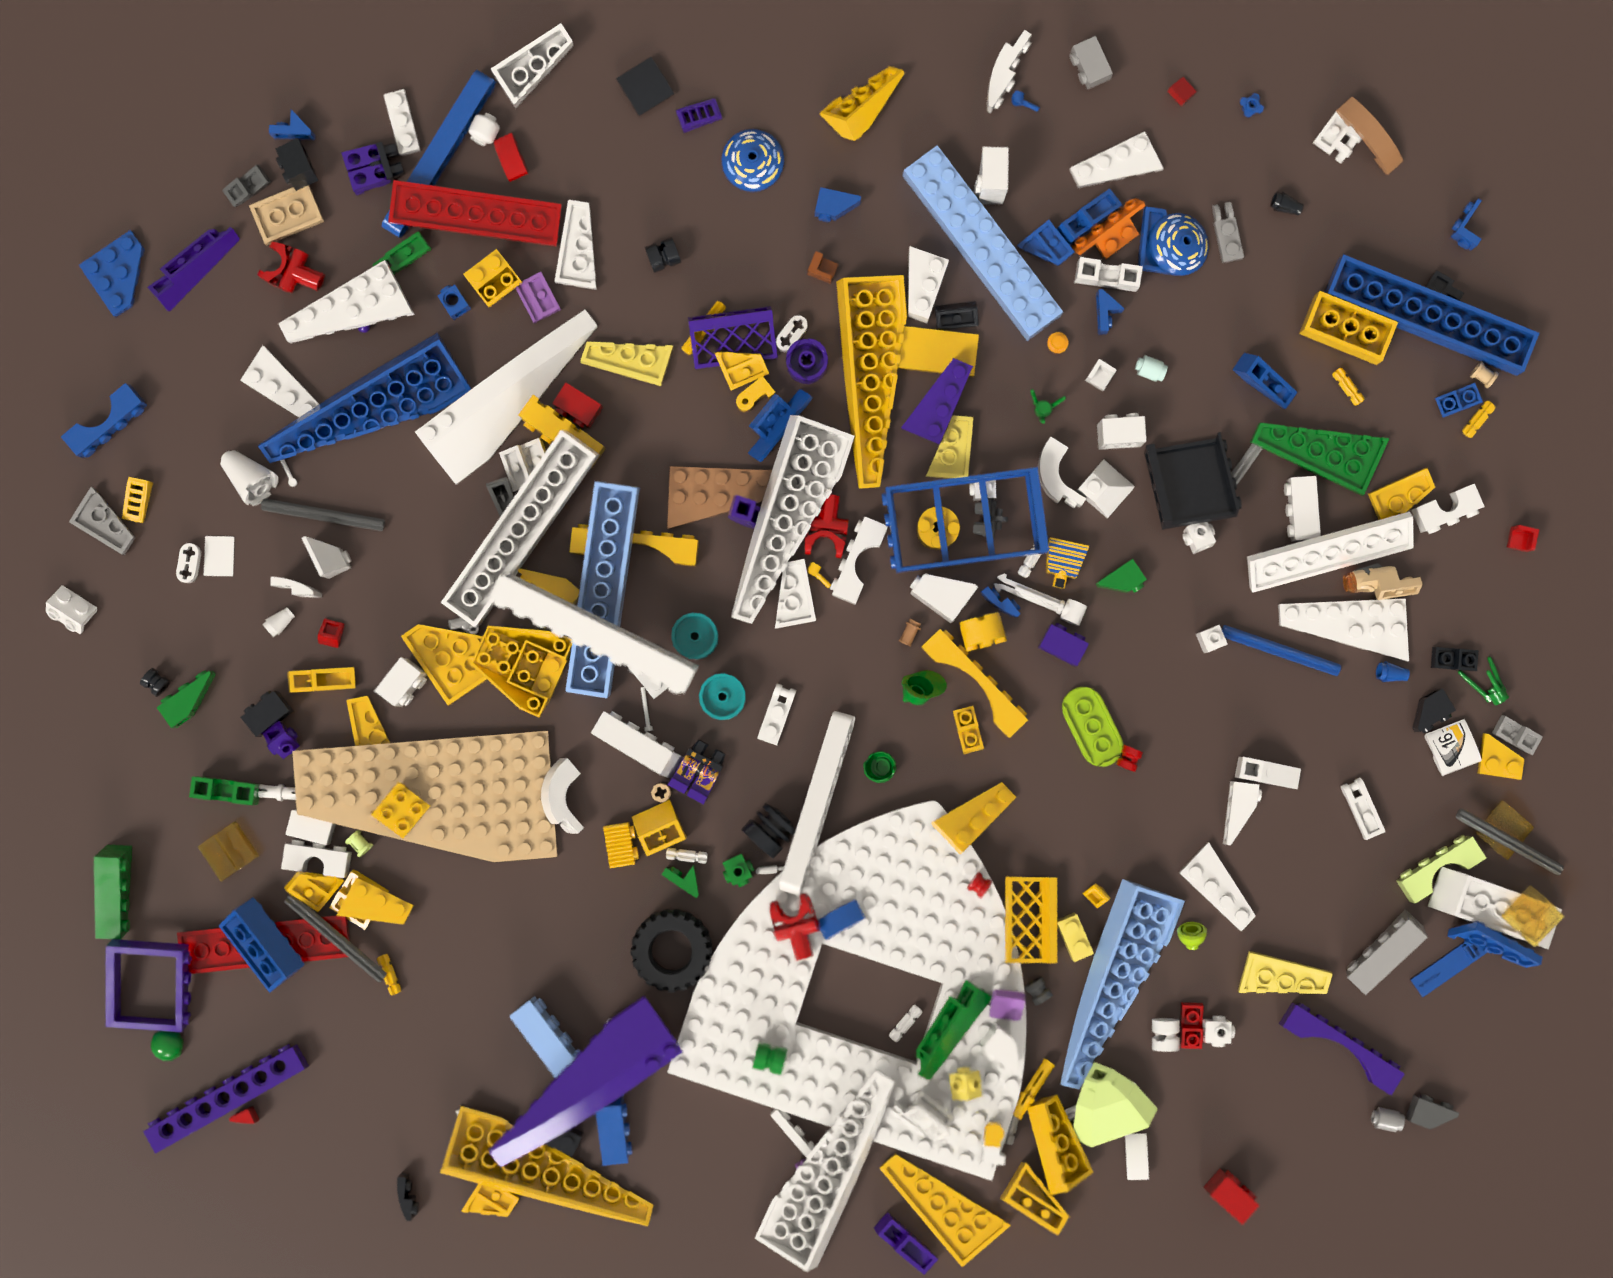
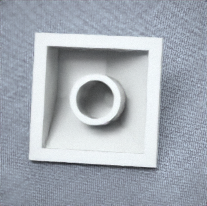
[1076,459,1135,518]
[302,536,352,579]

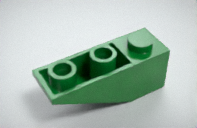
[157,670,216,728]

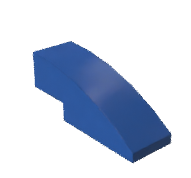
[1057,189,1122,245]

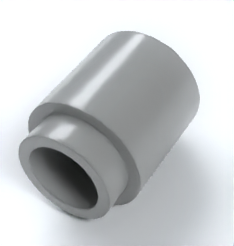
[1371,1107,1405,1132]

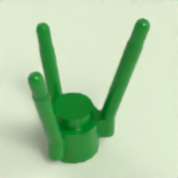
[1030,389,1066,424]
[1458,656,1509,705]

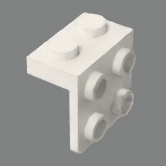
[905,1091,955,1139]

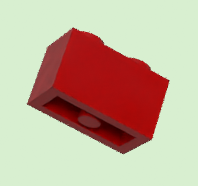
[552,383,603,429]

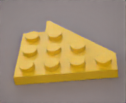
[401,624,487,706]

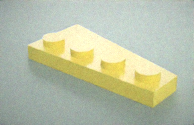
[581,341,673,386]
[1238,951,1332,994]

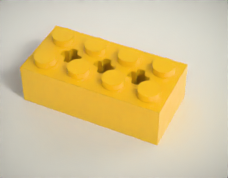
[1299,291,1398,365]

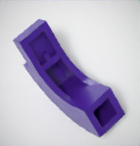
[728,495,761,529]

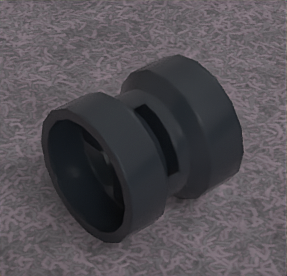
[140,668,170,697]

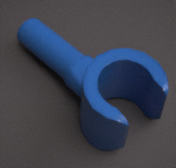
[1012,91,1040,112]

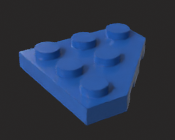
[79,230,144,317]

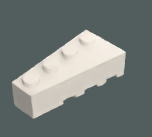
[491,23,574,108]

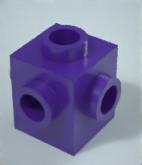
[263,721,300,759]

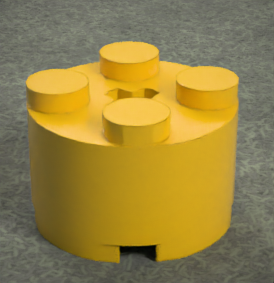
[917,506,960,550]
[959,612,1007,652]

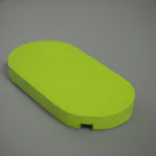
[1062,687,1123,767]

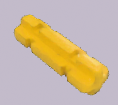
[1332,368,1365,406]
[1462,401,1495,438]
[377,954,401,995]

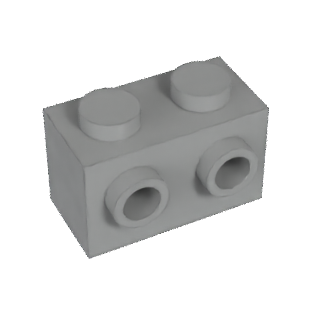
[1070,36,1113,90]

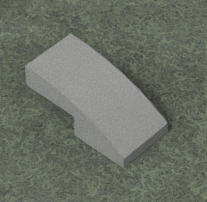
[1492,715,1543,755]

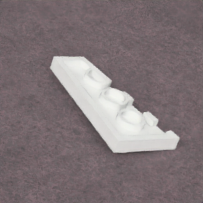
[1070,132,1163,188]
[555,200,597,290]
[241,346,319,417]
[1179,842,1256,931]

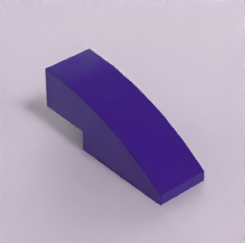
[873,1212,938,1275]

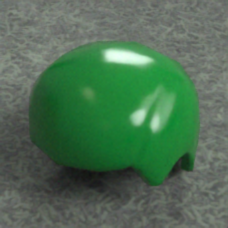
[863,751,897,783]
[151,1030,184,1061]

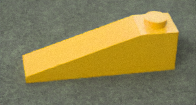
[820,66,905,141]

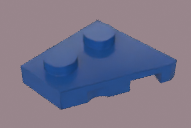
[1017,220,1075,266]

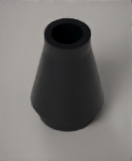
[1270,191,1303,216]

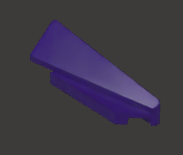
[147,227,240,311]

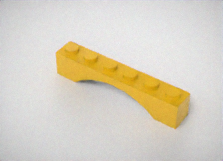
[570,524,699,566]
[921,629,1028,738]

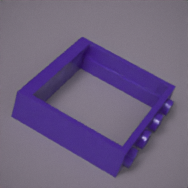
[106,939,192,1032]

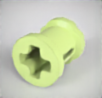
[345,830,373,858]

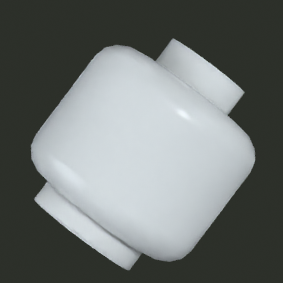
[469,113,500,146]

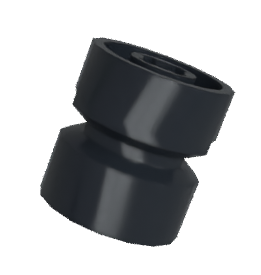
[645,237,681,273]

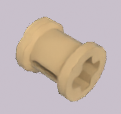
[1470,361,1499,388]
[651,783,671,802]

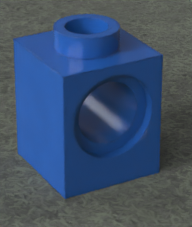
[437,285,471,320]

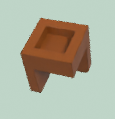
[808,251,838,284]

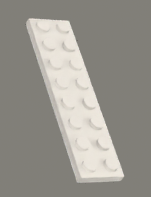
[1247,512,1413,593]

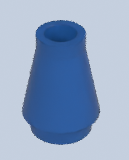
[1376,661,1410,682]

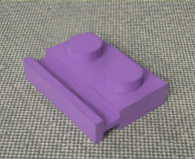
[516,272,561,324]

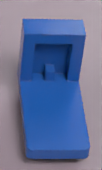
[1450,198,1482,250]

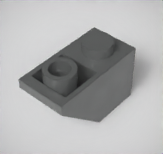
[1405,1094,1459,1130]

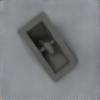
[486,477,515,517]

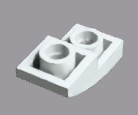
[1125,1133,1149,1180]

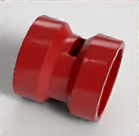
[1116,745,1143,772]

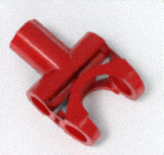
[257,242,325,294]
[805,494,849,559]
[770,892,820,961]

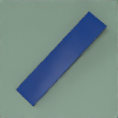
[1410,942,1488,997]

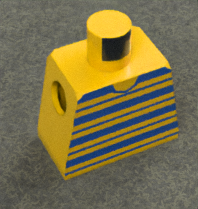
[1046,537,1089,589]

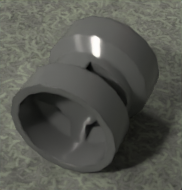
[1024,976,1053,1006]

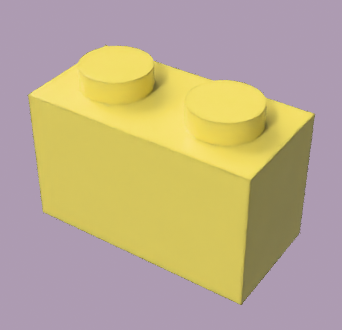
[1057,913,1094,962]

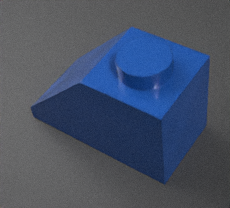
[815,187,861,222]

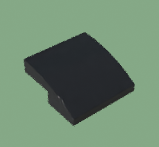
[616,57,674,116]

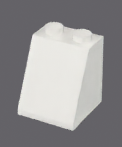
[910,574,978,623]

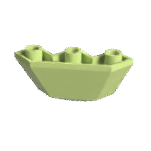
[1073,1062,1157,1147]

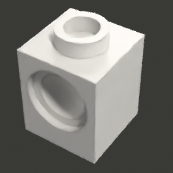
[1196,625,1227,653]

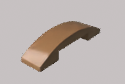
[1336,97,1403,175]

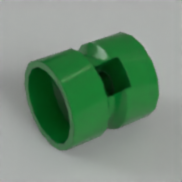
[752,1041,788,1076]

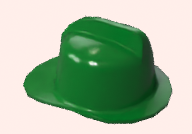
[902,670,947,705]

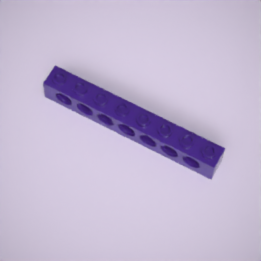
[143,1044,309,1154]

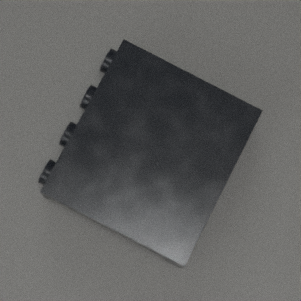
[1144,432,1242,530]

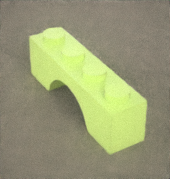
[1396,835,1486,903]

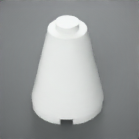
[220,450,279,506]

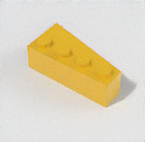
[518,395,606,469]

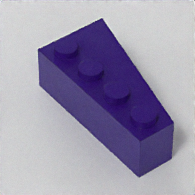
[901,358,973,445]

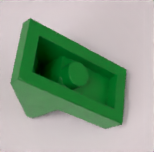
[661,865,700,898]

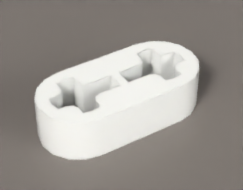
[776,315,807,352]
[176,543,201,583]

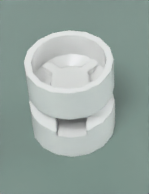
[1152,1018,1180,1052]

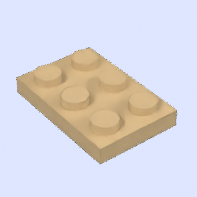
[249,185,324,245]

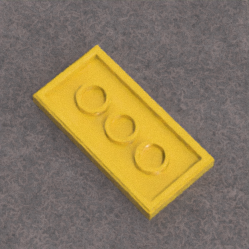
[898,326,979,377]

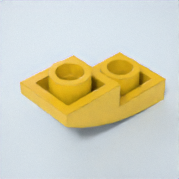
[953,706,984,754]

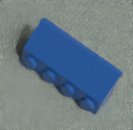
[219,897,305,993]

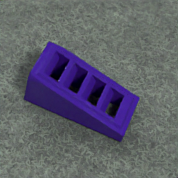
[676,99,722,133]

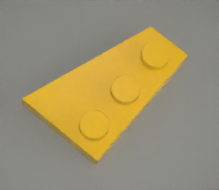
[1368,468,1435,520]

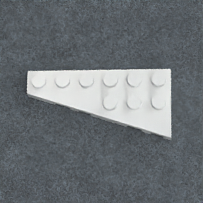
[278,260,415,343]
[1278,598,1409,662]

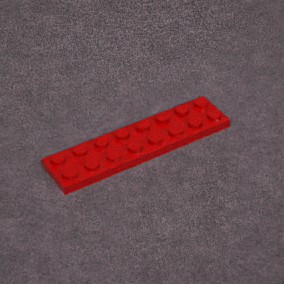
[388,180,561,247]
[177,915,350,974]

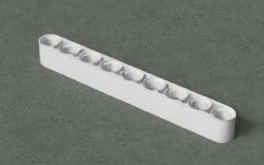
[779,711,855,895]

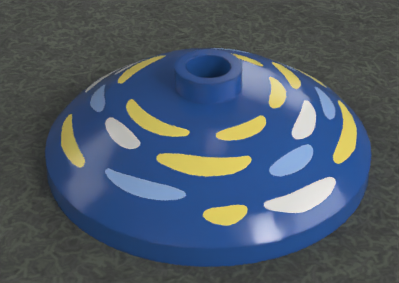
[722,129,784,192]
[1150,213,1209,276]

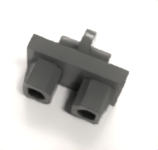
[973,499,1008,539]

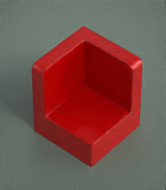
[1507,525,1539,552]

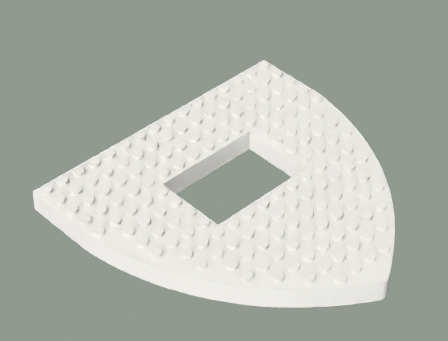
[667,800,1026,1180]

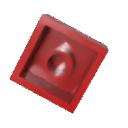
[1203,1168,1260,1225]

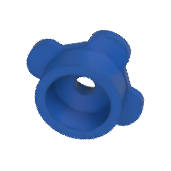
[1240,93,1264,117]

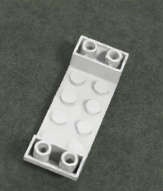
[1428,867,1562,949]

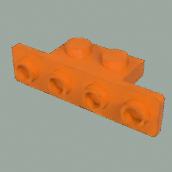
[1071,198,1146,259]

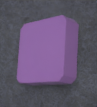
[989,989,1025,1021]

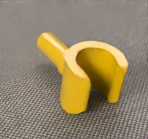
[807,562,832,588]

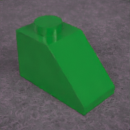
[1096,559,1147,593]

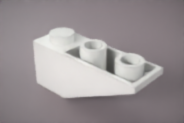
[1235,757,1301,789]

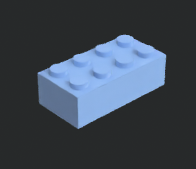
[509,996,580,1078]

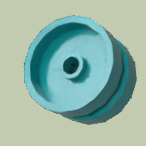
[671,613,719,660]
[699,673,746,720]

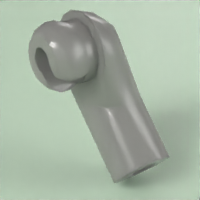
[448,618,479,635]

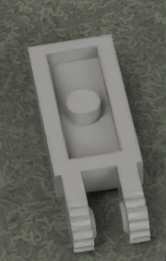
[1212,202,1244,263]

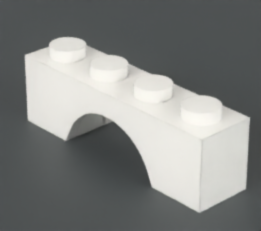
[830,517,888,605]

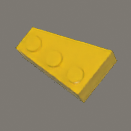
[1000,1162,1069,1235]

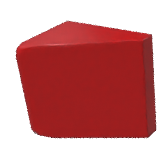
[1167,77,1197,106]
[317,618,345,648]
[229,1106,259,1124]

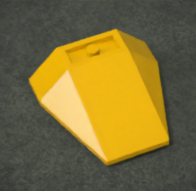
[471,626,572,718]

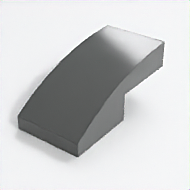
[222,165,271,207]

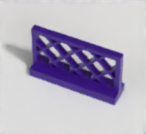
[688,306,778,369]

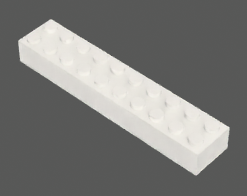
[441,430,600,627]
[490,572,699,694]

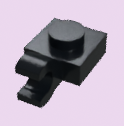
[1426,270,1464,301]

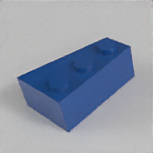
[596,1094,632,1166]

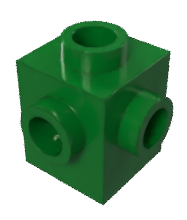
[723,853,755,887]

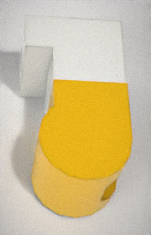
[982,1121,1005,1165]

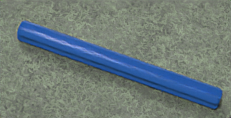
[1221,625,1341,676]

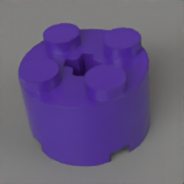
[786,339,828,384]

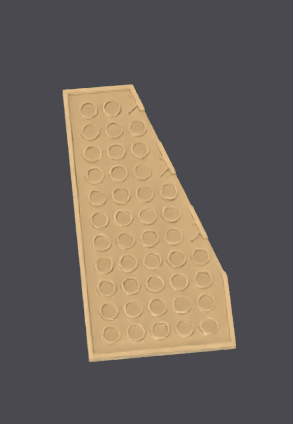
[293,731,558,862]

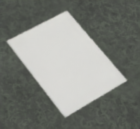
[204,536,234,576]

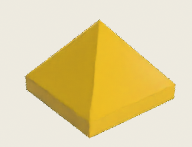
[1082,883,1110,908]

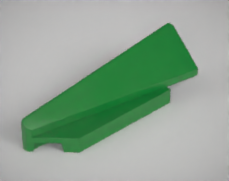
[916,980,992,1080]

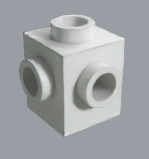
[1183,522,1216,554]
[1202,1015,1235,1047]

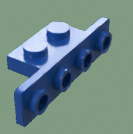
[748,389,813,462]

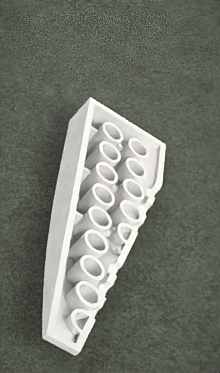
[415,310,598,485]
[731,415,854,624]
[755,1071,895,1272]

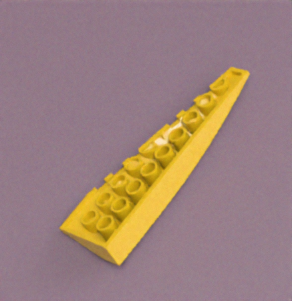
[837,275,907,489]
[440,1106,653,1226]

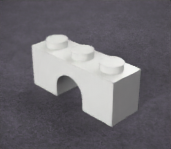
[1074,257,1143,292]
[1411,484,1484,534]
[281,840,352,878]

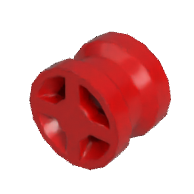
[966,871,993,899]

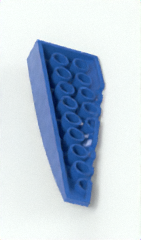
[258,333,471,463]

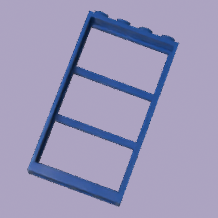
[882,467,1049,573]

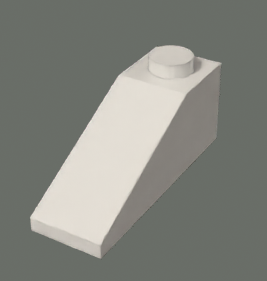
[1223,781,1262,845]

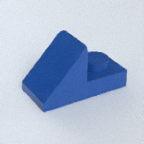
[269,109,315,140]
[1096,289,1124,335]

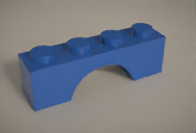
[61,383,147,458]

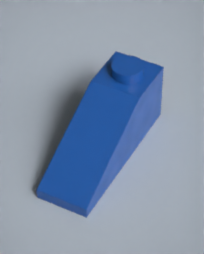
[1232,353,1297,409]

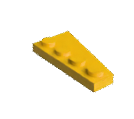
[346,696,390,746]
[931,782,1016,854]

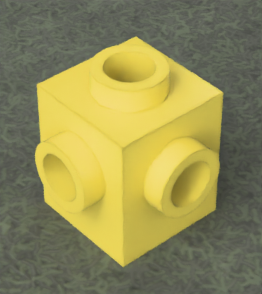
[949,1067,982,1101]

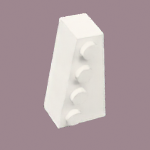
[591,711,684,779]

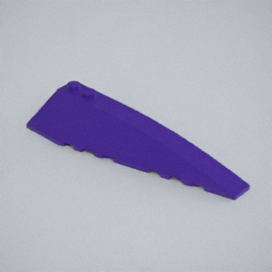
[488,996,683,1167]

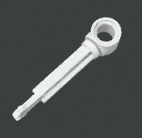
[994,574,1087,626]

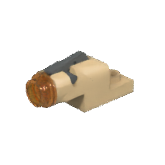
[1343,563,1423,600]

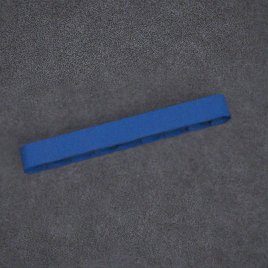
[381,70,496,238]

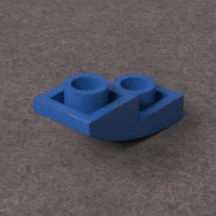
[1435,383,1483,418]
[980,587,1021,618]
[818,900,866,940]

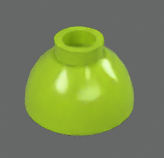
[1177,922,1207,950]

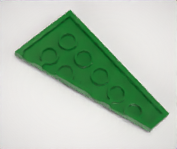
[1250,423,1390,496]

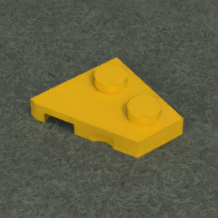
[715,351,769,390]

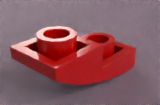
[493,133,528,182]
[1180,1002,1204,1049]

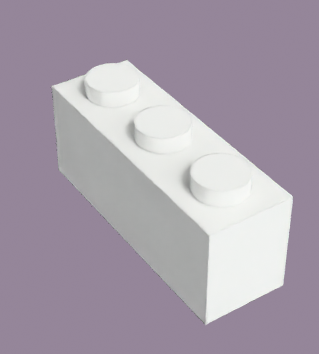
[1284,476,1321,542]

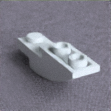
[987,30,1032,113]

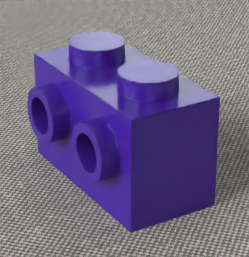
[1038,623,1089,667]

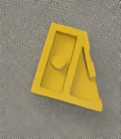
[1477,733,1524,780]
[284,871,344,912]
[461,1184,520,1217]

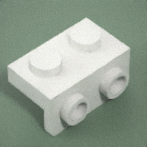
[46,585,97,634]

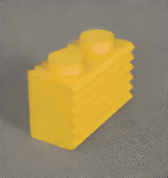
[603,822,639,868]

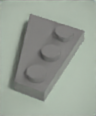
[69,486,136,555]

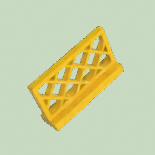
[1005,877,1057,963]

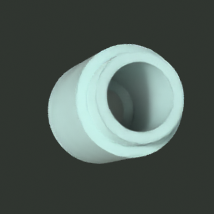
[1135,355,1168,382]

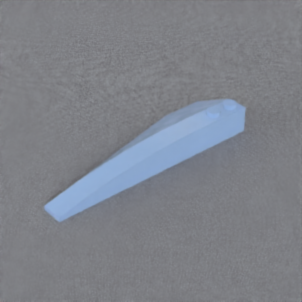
[1061,879,1185,1089]

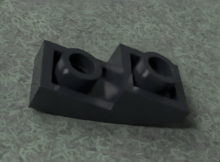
[1431,647,1479,671]
[397,1173,419,1221]

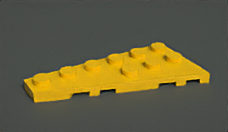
[879,1153,1011,1267]

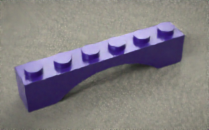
[1279,1003,1404,1095]

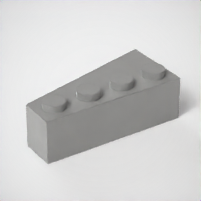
[1346,909,1428,995]

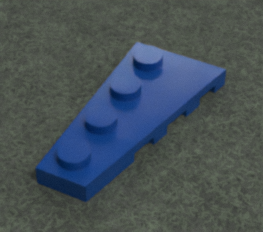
[1447,921,1543,968]

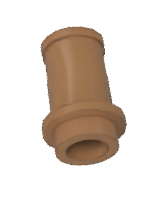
[899,619,921,647]

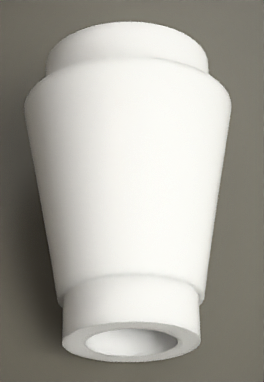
[262,607,295,637]

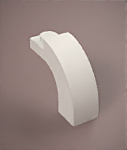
[1038,437,1086,508]
[541,758,584,834]

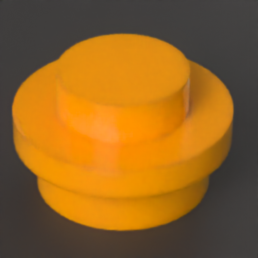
[1047,332,1068,353]

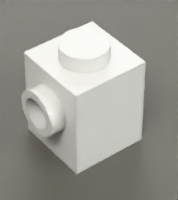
[969,480,996,501]

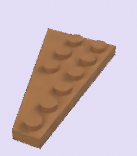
[667,466,772,529]

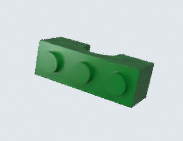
[189,776,260,805]

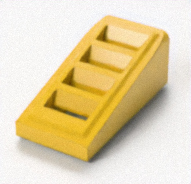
[122,477,153,523]

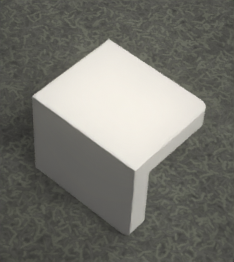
[1085,359,1117,391]

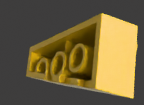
[1027,1095,1093,1195]

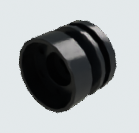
[741,803,796,859]

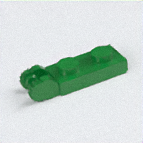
[372,231,432,274]

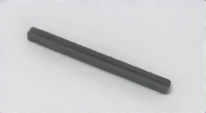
[261,499,385,531]
[1456,809,1564,875]
[285,894,387,982]

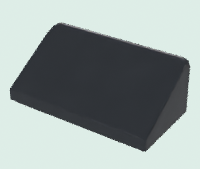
[934,301,979,330]

